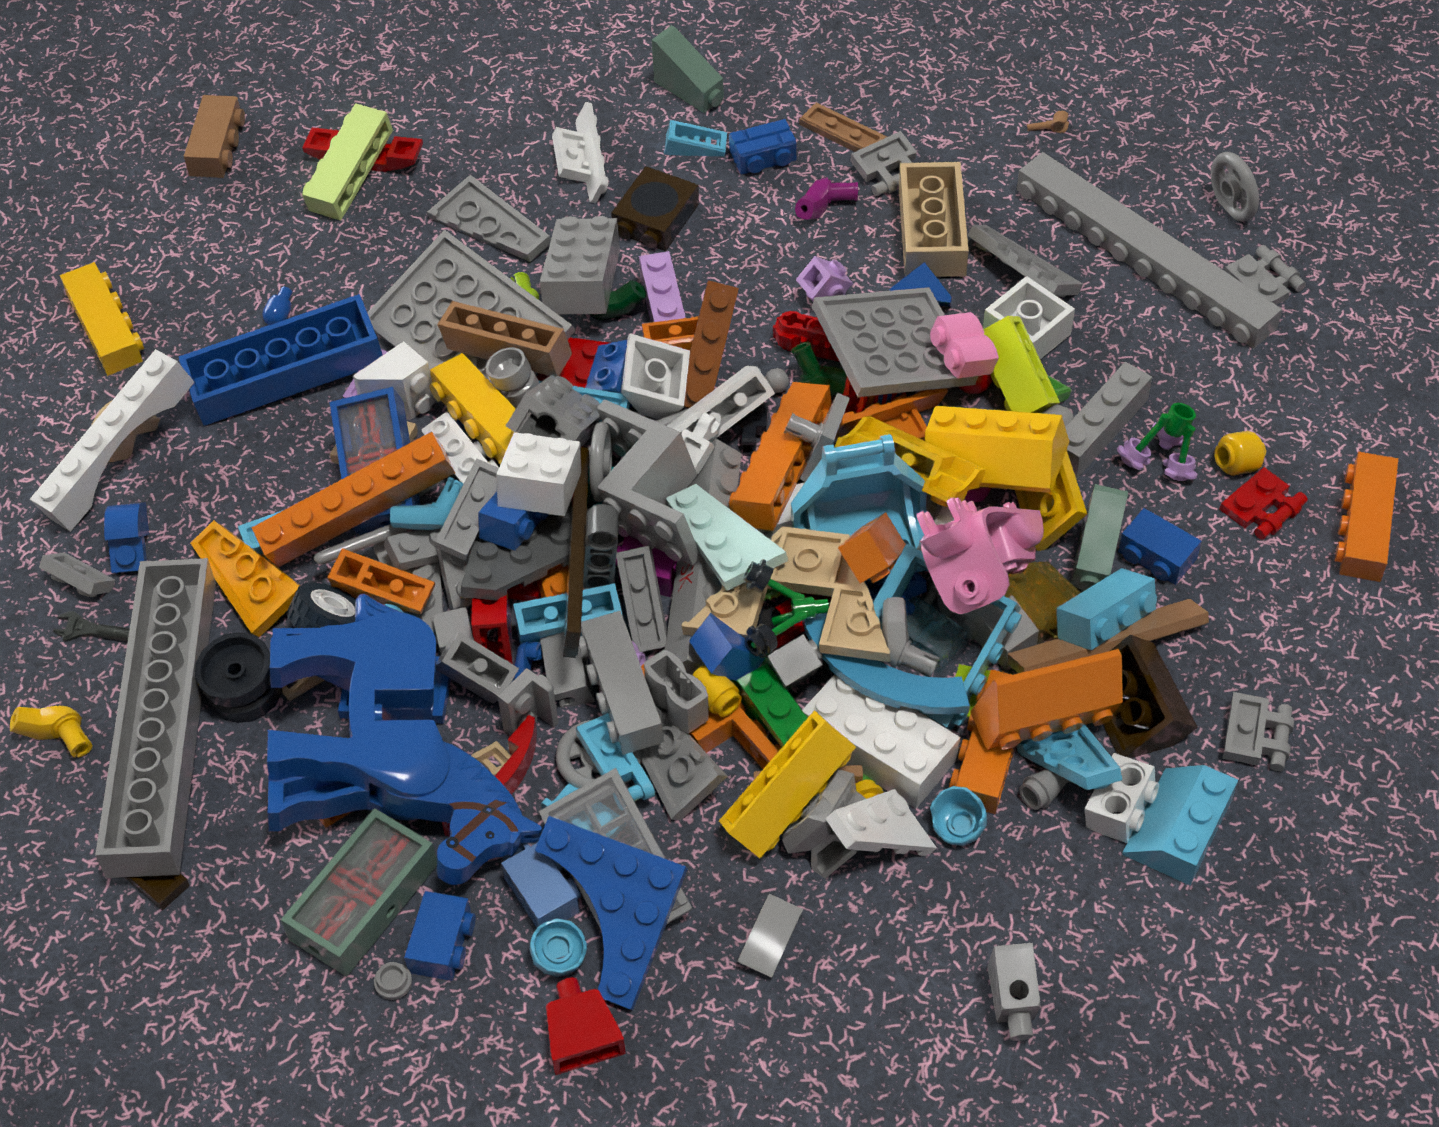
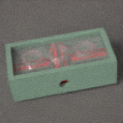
[281,808,437,977]

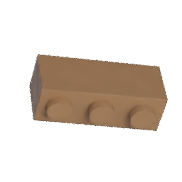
[184,95,245,178]

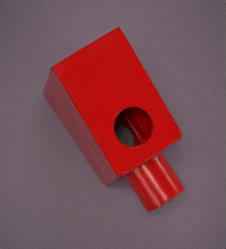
[546,978,626,1075]

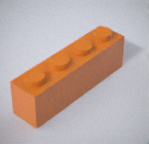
[1335,451,1399,582]
[949,669,1015,814]

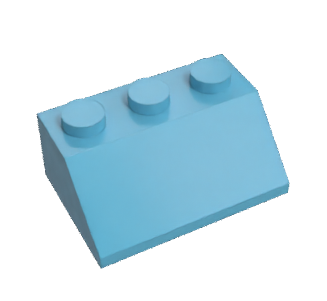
[1122,765,1238,886]

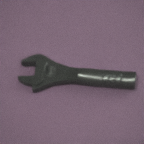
[53,611,130,642]

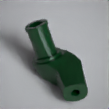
[588,280,647,320]
[791,342,847,397]

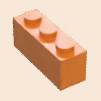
[838,512,906,583]

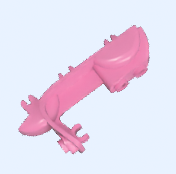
[917,497,1044,614]

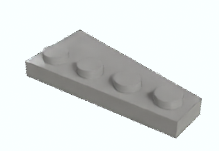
[427,175,551,262]
[640,703,728,820]

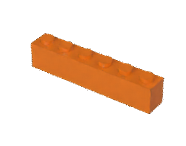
[729,382,832,531]
[251,432,456,568]

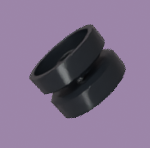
[195,632,283,723]

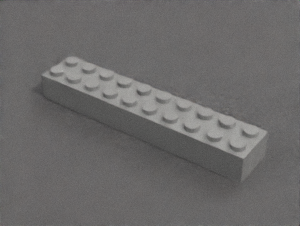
[95,558,216,878]

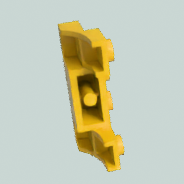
[834,416,987,507]

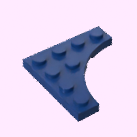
[535,816,688,1011]

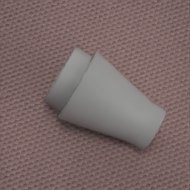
[1019,769,1070,810]

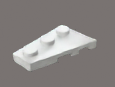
[825,789,937,856]

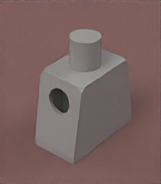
[987,943,1040,1041]

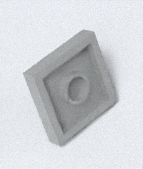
[784,393,850,482]

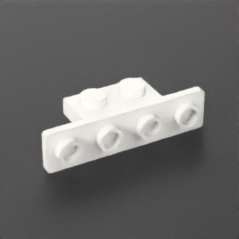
[552,102,608,203]
[422,412,499,484]

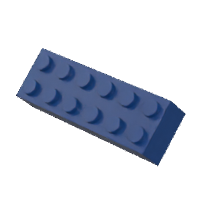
[178,294,383,426]

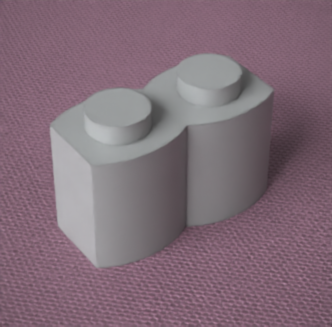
[644,650,708,733]

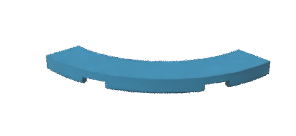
[802,613,970,715]

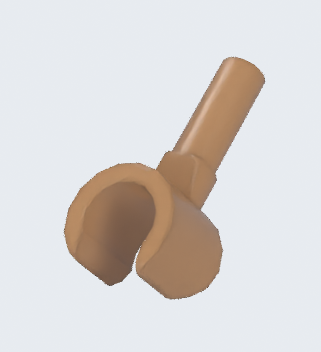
[1027,111,1069,133]

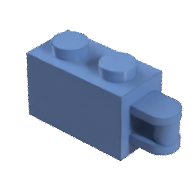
[501,842,581,928]

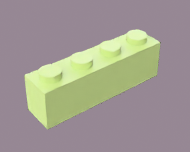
[302,103,393,220]

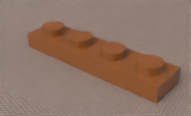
[684,280,739,408]

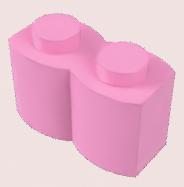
[930,312,999,379]

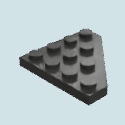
[461,506,590,600]

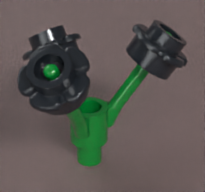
[743,559,829,658]

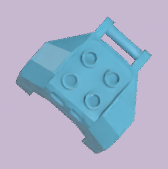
[791,434,928,572]

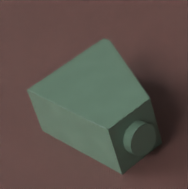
[652,25,724,113]
[1070,484,1128,591]

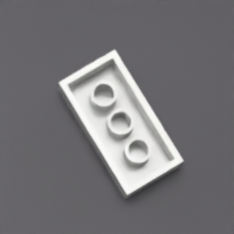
[802,674,961,809]

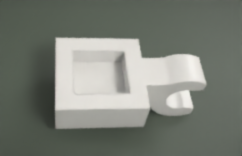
[681,412,722,474]

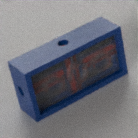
[329,387,421,536]

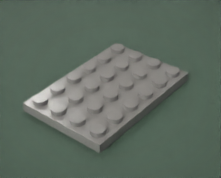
[367,230,576,383]

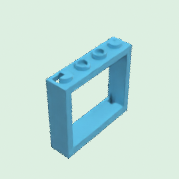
[873,543,1022,731]

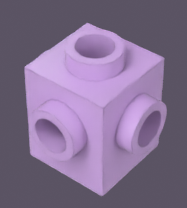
[796,256,853,301]

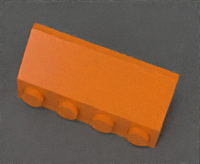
[970,649,1123,750]

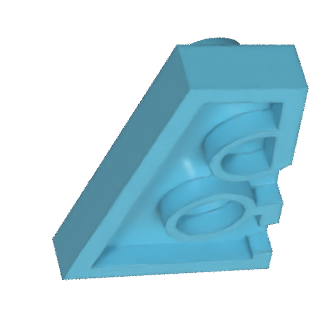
[1016,725,1122,790]

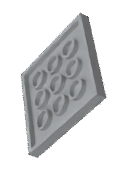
[812,287,978,397]

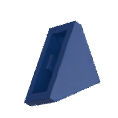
[889,262,952,307]
[689,612,765,681]

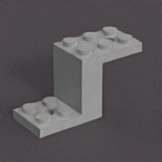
[596,399,701,566]

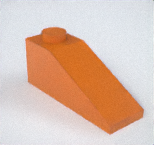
[327,548,436,614]

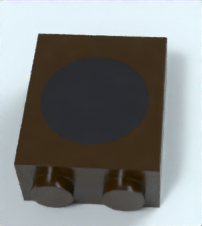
[611,166,699,251]

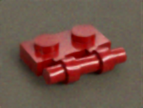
[1219,467,1308,540]

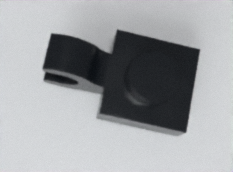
[734,402,769,456]

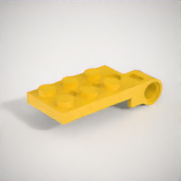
[1015,450,1087,551]

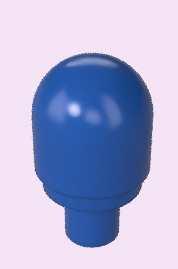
[262,287,293,325]

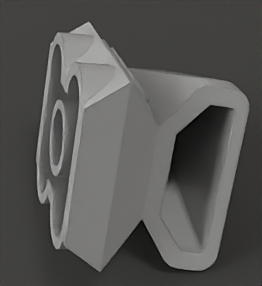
[782,769,866,878]

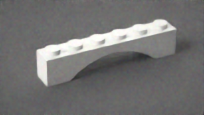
[30,349,195,532]

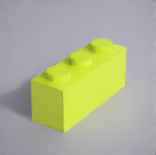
[983,316,1060,413]

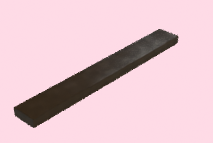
[563,447,589,658]

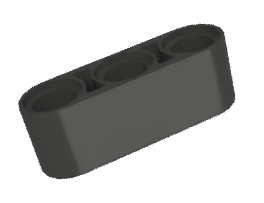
[583,504,619,589]

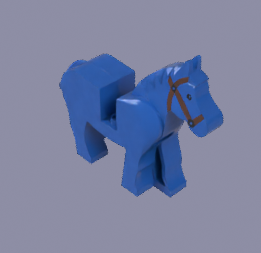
[267,594,542,885]

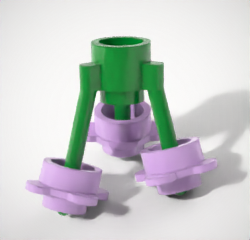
[1117,403,1197,481]

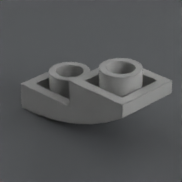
[737,894,803,978]

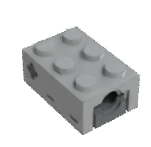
[506,375,601,447]

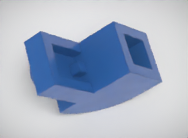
[104,502,149,573]

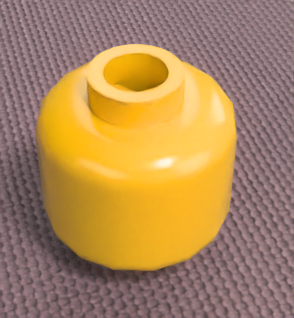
[1214,431,1266,476]

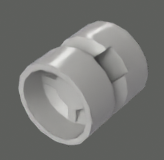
[485,347,540,408]

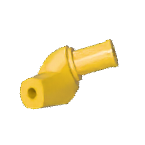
[10,706,92,758]

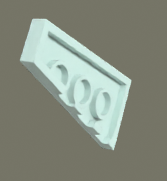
[666,484,788,591]

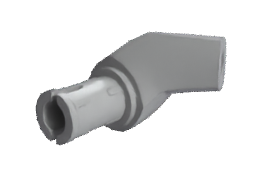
[882,597,940,677]

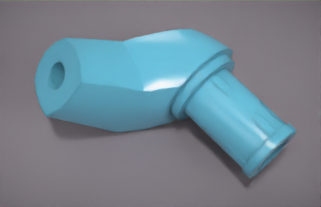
[390,477,463,530]

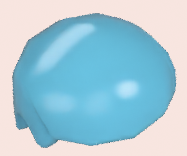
[930,786,987,846]
[529,918,587,977]

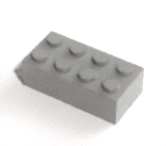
[540,216,620,314]

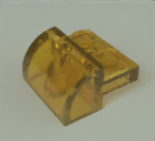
[1005,561,1080,639]

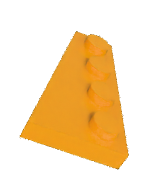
[190,520,300,637]

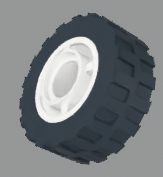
[287,582,356,628]

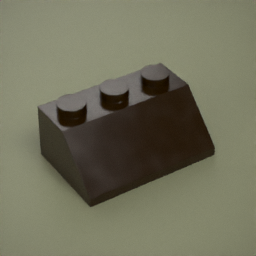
[1103,635,1198,758]

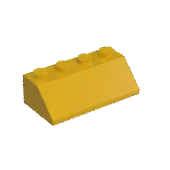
[925,406,1069,493]

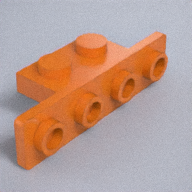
[834,388,948,441]

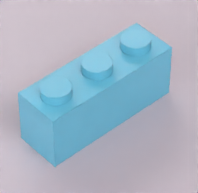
[1056,568,1157,650]
[513,583,623,645]

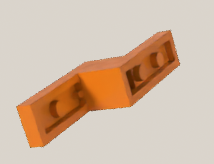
[641,664,781,769]

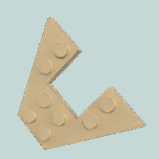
[682,526,891,662]

